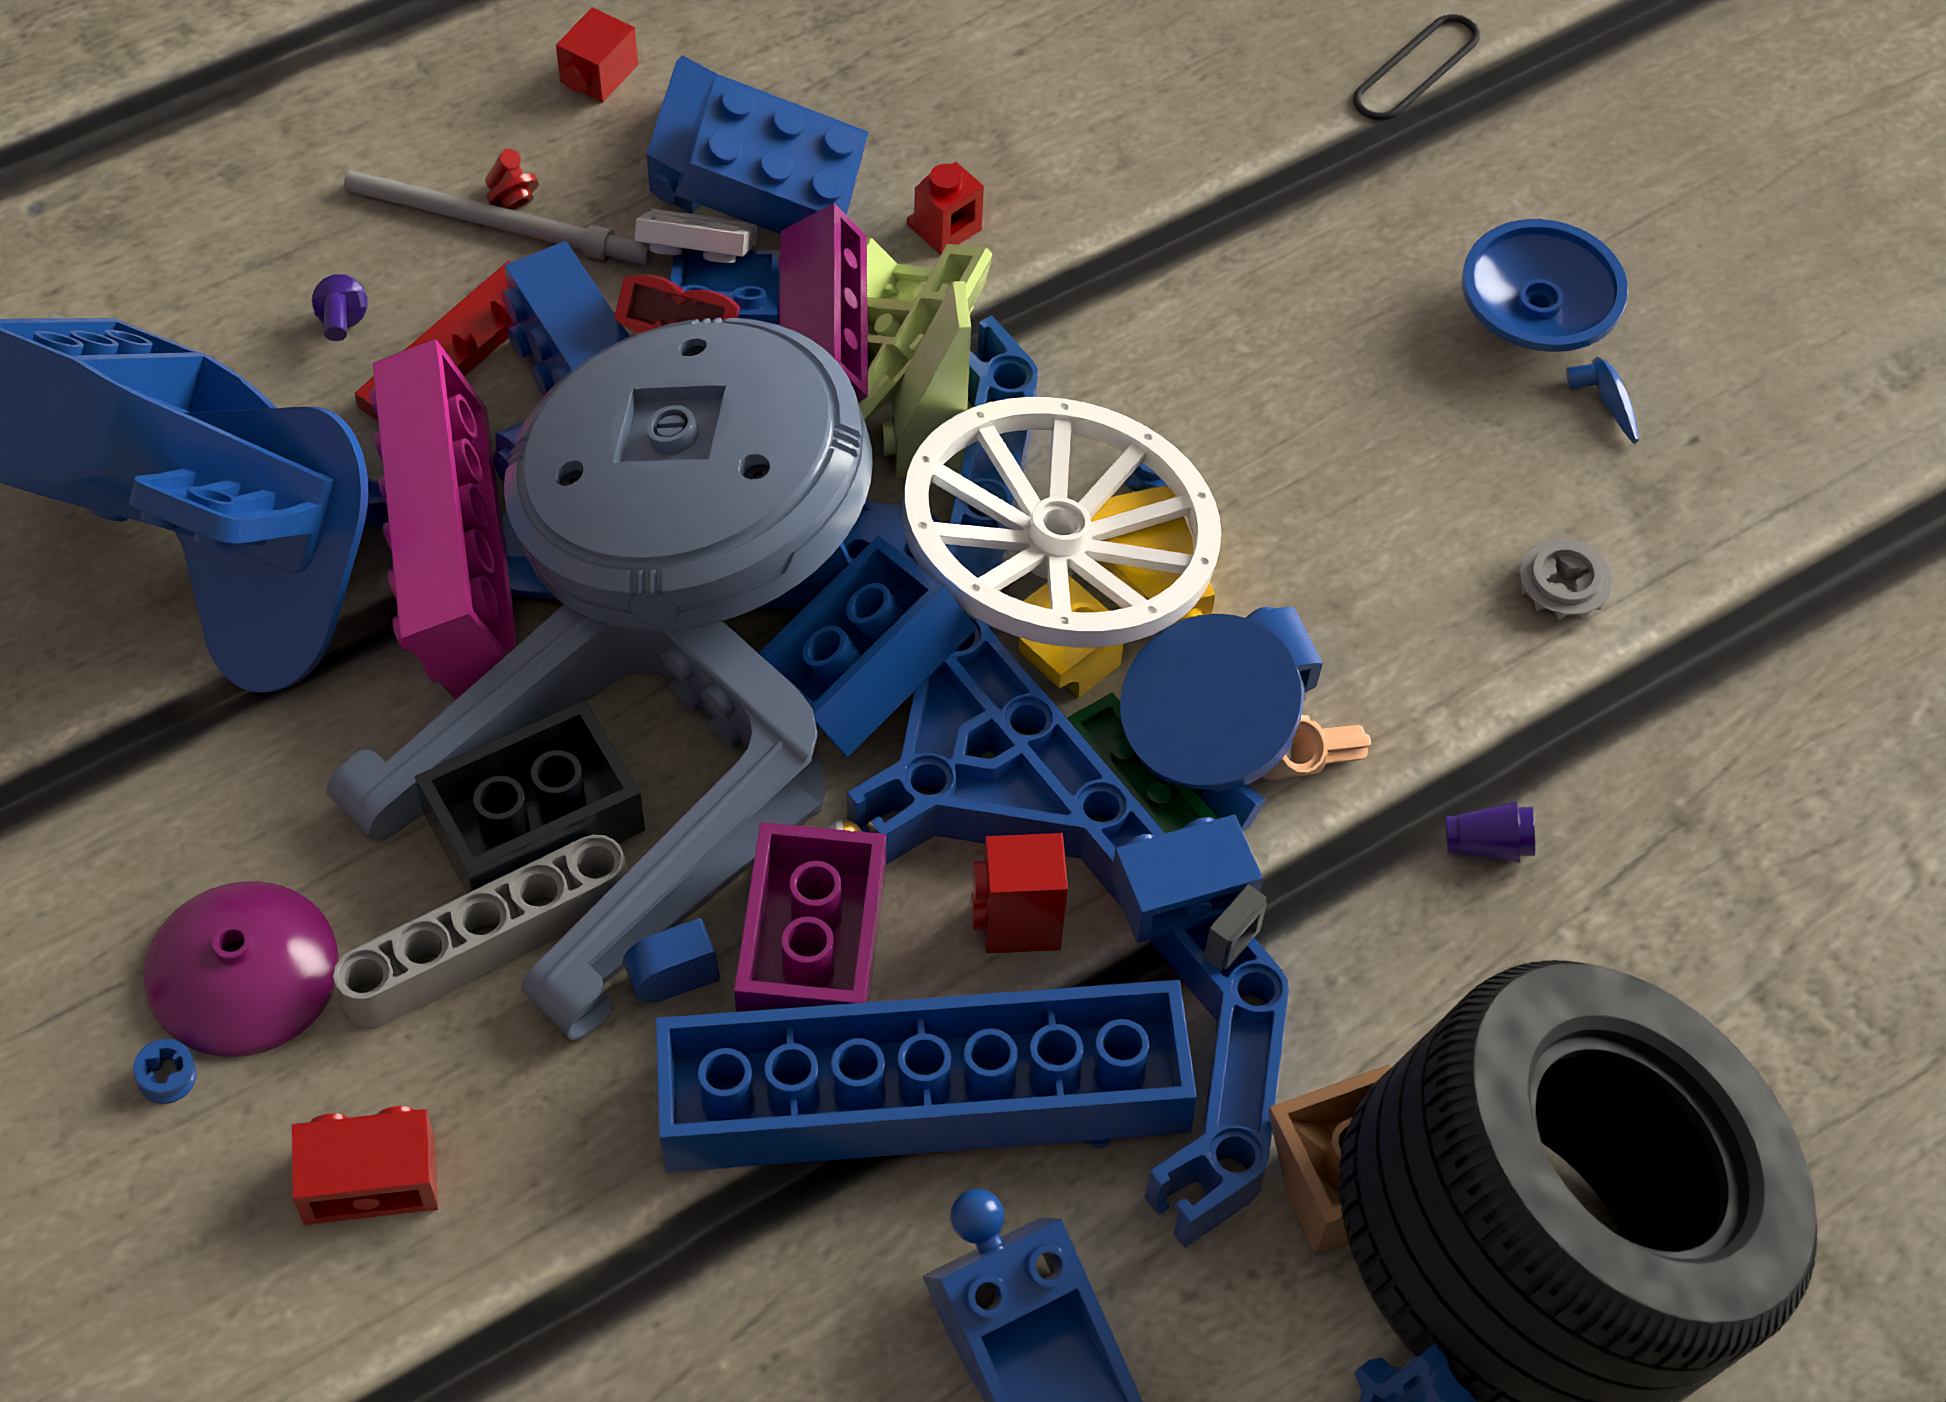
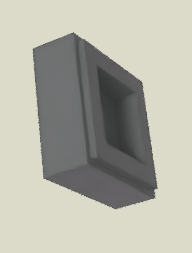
[1203,884,1267,971]

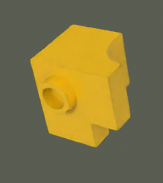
[1018,575,1124,698]

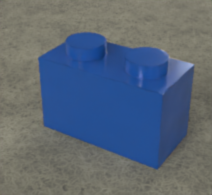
[1111,814,1263,943]

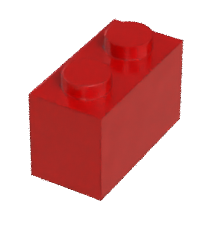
[971,833,1068,954]
[291,1106,438,1225]

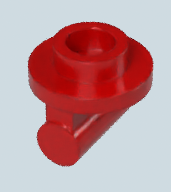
[485,149,539,210]

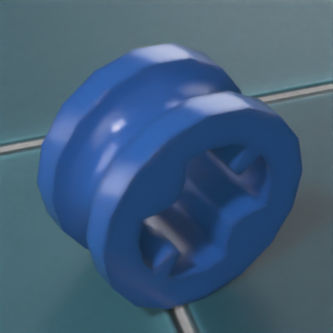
[133,1039,197,1104]

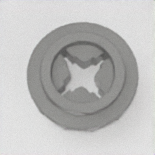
[1518,538,1613,621]

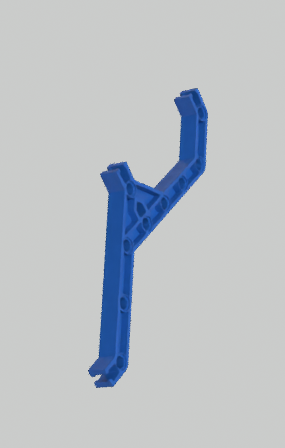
[847,315,1289,1248]

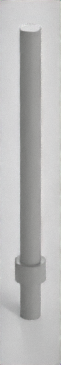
[344,170,653,266]

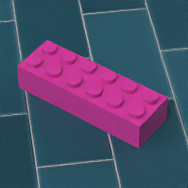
[369,339,518,700]

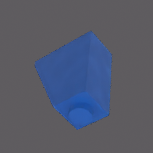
[646,55,716,214]

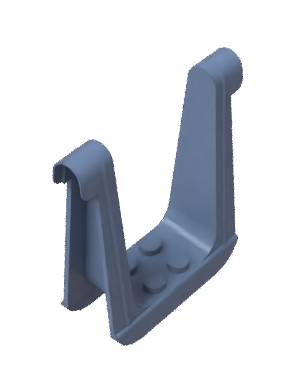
[327,604,827,1040]

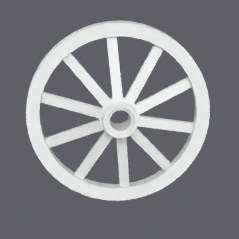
[901,397,1221,647]

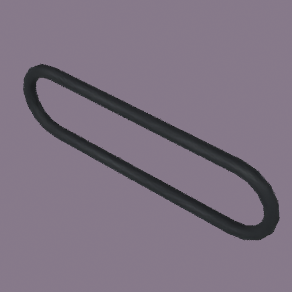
[1353,14,1480,121]

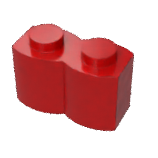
[614,275,741,333]

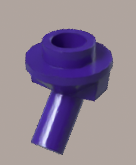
[311,274,368,341]

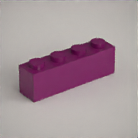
[778,203,868,402]

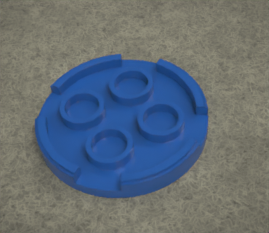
[1120,614,1305,792]

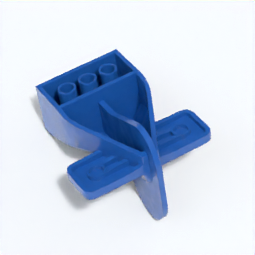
[0,318,389,693]

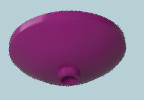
[143,881,339,1057]

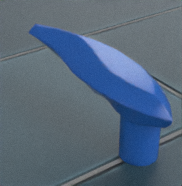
[1566,356,1639,444]

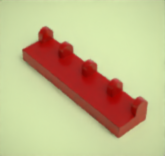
[354,260,514,421]

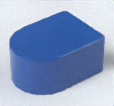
[623,918,720,1003]

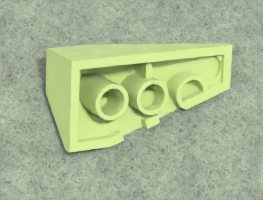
[881,281,971,478]

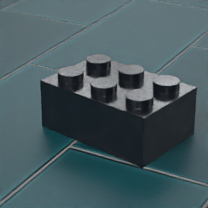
[415,700,645,894]

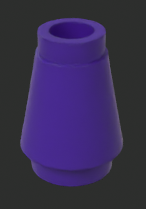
[1446,801,1535,863]

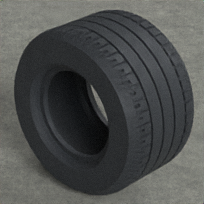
[1339,960,1817,1402]

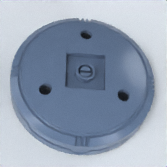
[504,318,873,630]

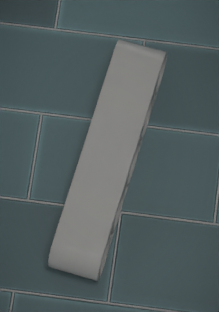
[333,835,626,1028]

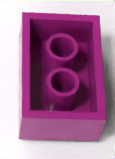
[734,822,886,1012]

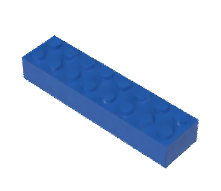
[656,980,1197,1173]

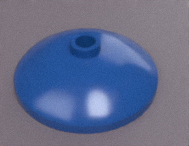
[1462,219,1628,352]

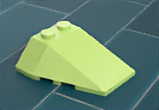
[858,237,993,422]

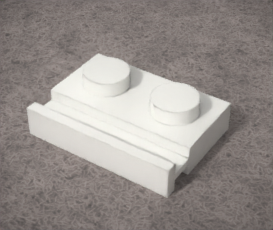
[634,208,758,263]

